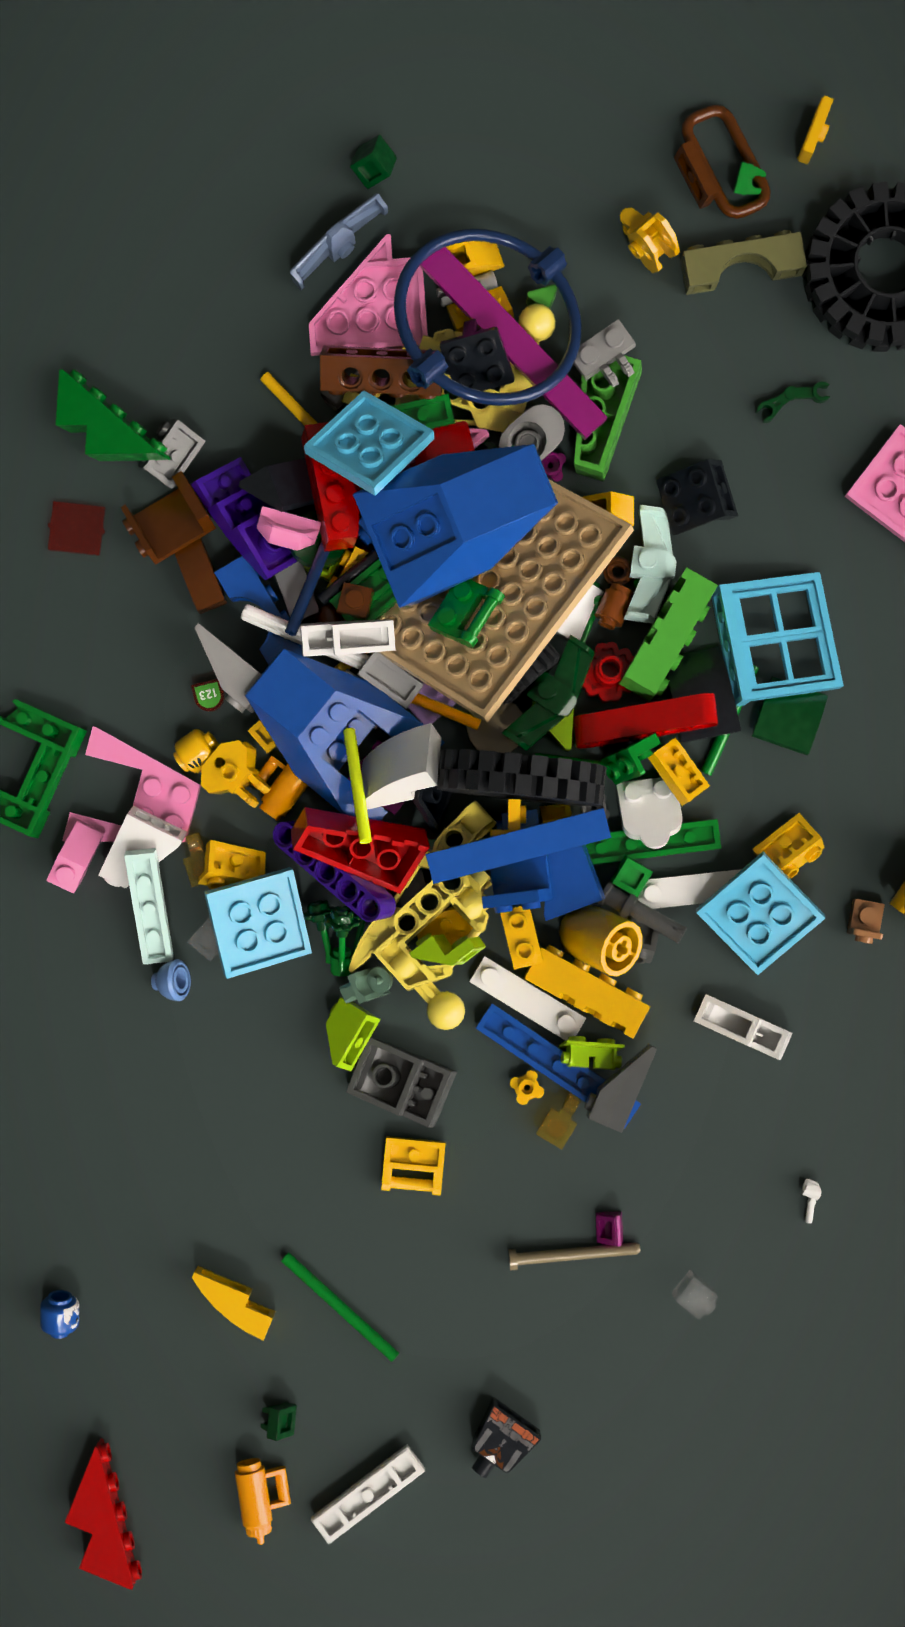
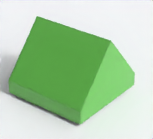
[526,284,557,309]

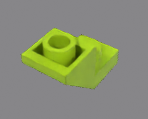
[409,933,486,966]

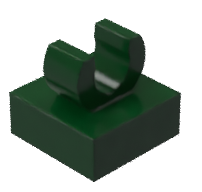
[261,1402,297,1441]

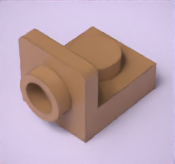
[847,899,885,944]

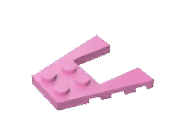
[62,726,201,842]

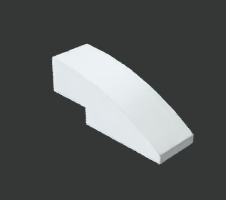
[300,620,396,657]
[694,994,793,1060]

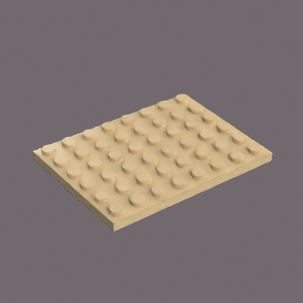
[377,480,634,723]

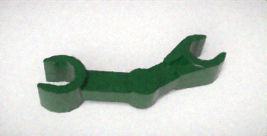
[755,381,830,423]

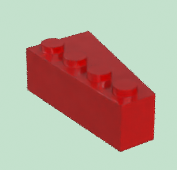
[301,422,361,552]
[291,807,430,894]

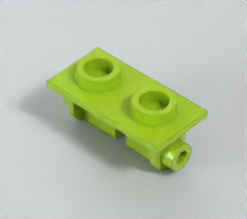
[559,1036,625,1070]

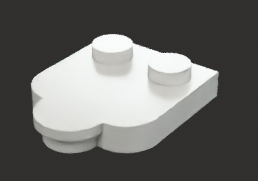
[616,777,683,849]

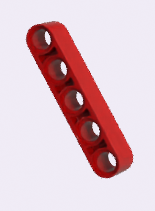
[573,693,718,748]

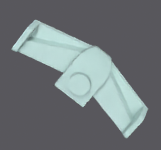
[624,505,677,624]

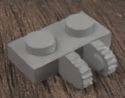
[574,319,636,388]

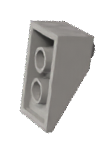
[194,623,261,713]

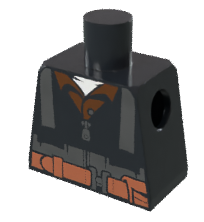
[472,1397,541,1478]

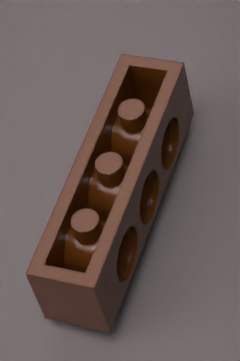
[320,345,442,399]

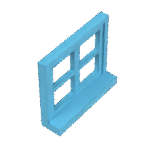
[711,572,844,707]

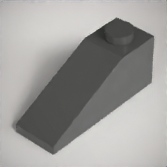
[584,1044,657,1133]

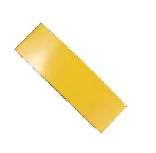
[192,1266,276,1341]

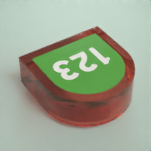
[191,679,225,712]

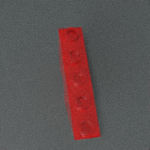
[65,1438,142,1590]

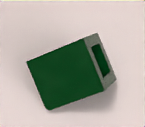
[350,134,397,189]

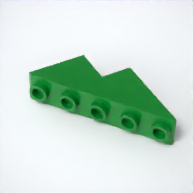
[55,369,171,461]

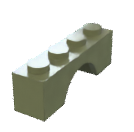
[680,230,807,295]

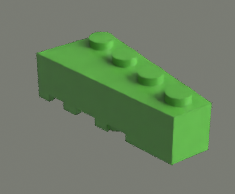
[619,567,718,702]

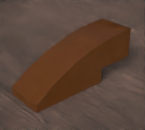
[174,538,228,614]

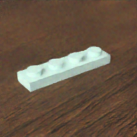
[124,848,174,964]

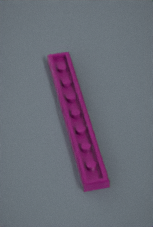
[420,247,607,440]

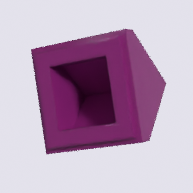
[596,1211,623,1247]

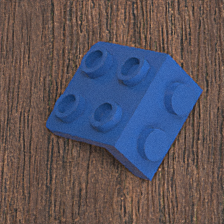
[482,855,553,913]

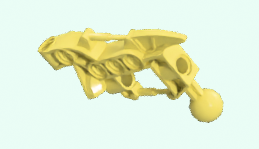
[342,303,556,432]
[349,801,497,1030]

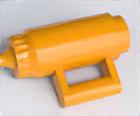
[250,755,308,821]
[235,1458,291,1545]

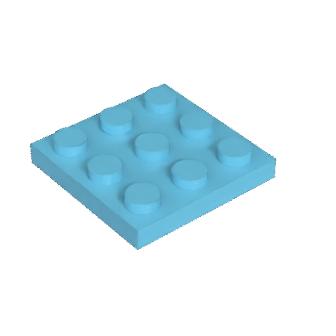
[304,390,434,496]
[696,851,825,975]
[204,867,312,979]

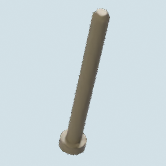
[508,1242,640,1271]

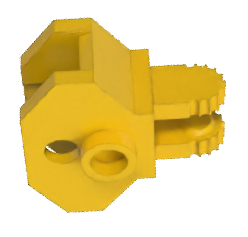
[619,207,680,273]
[201,740,271,808]

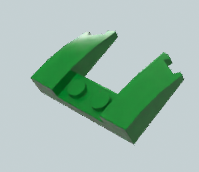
[0,699,87,839]

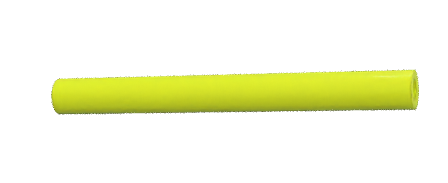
[343,728,372,844]

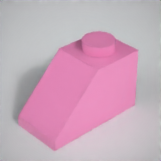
[46,820,105,894]

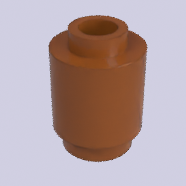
[595,583,633,630]

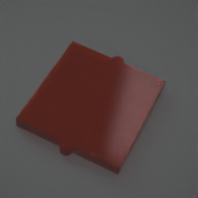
[48,501,106,556]

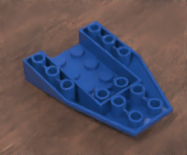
[353,444,558,608]

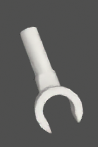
[801,1179,821,1223]

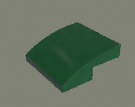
[752,676,828,756]

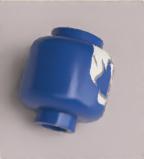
[40,1290,79,1339]

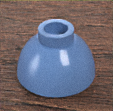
[151,959,191,1001]

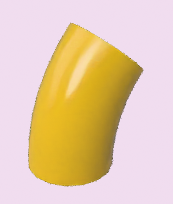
[559,905,643,976]

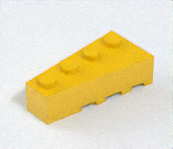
[523,945,650,1039]

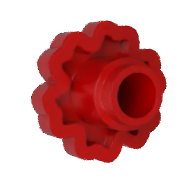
[582,642,634,703]

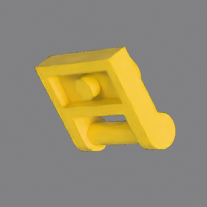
[381,1136,446,1196]

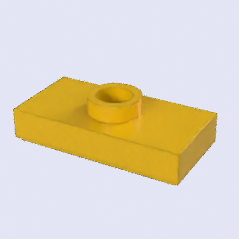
[797,95,834,165]

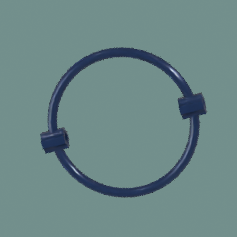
[394,229,582,406]

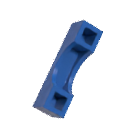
[214,556,303,665]

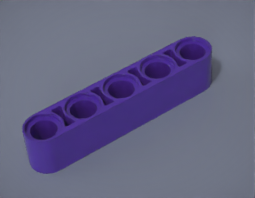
[273,820,396,922]

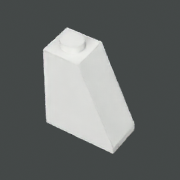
[98,806,187,888]

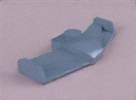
[290,193,388,290]

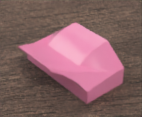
[257,506,321,551]

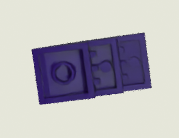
[191,457,298,580]

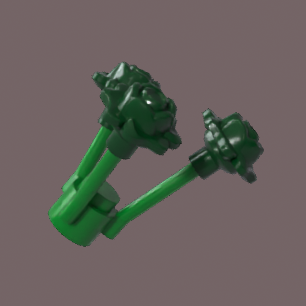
[303,900,378,976]

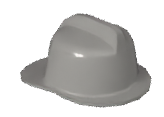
[499,404,565,461]

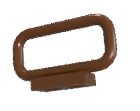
[674,105,771,219]

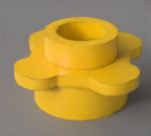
[510,1070,544,1105]

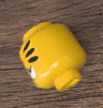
[173,729,219,773]

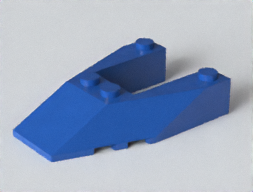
[245,648,445,821]

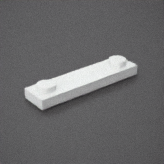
[638,869,742,909]
[469,956,587,1041]
[311,1444,425,1544]

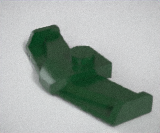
[501,635,595,751]

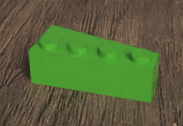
[574,355,642,482]

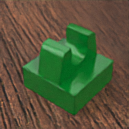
[733,161,766,195]
[610,855,653,897]

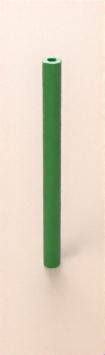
[281,1252,399,1362]

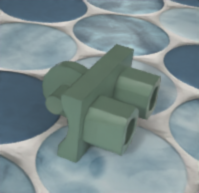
[339,966,393,1004]

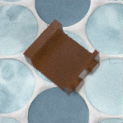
[120,471,216,565]

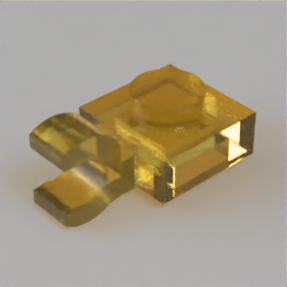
[183,833,205,888]
[536,1093,580,1150]

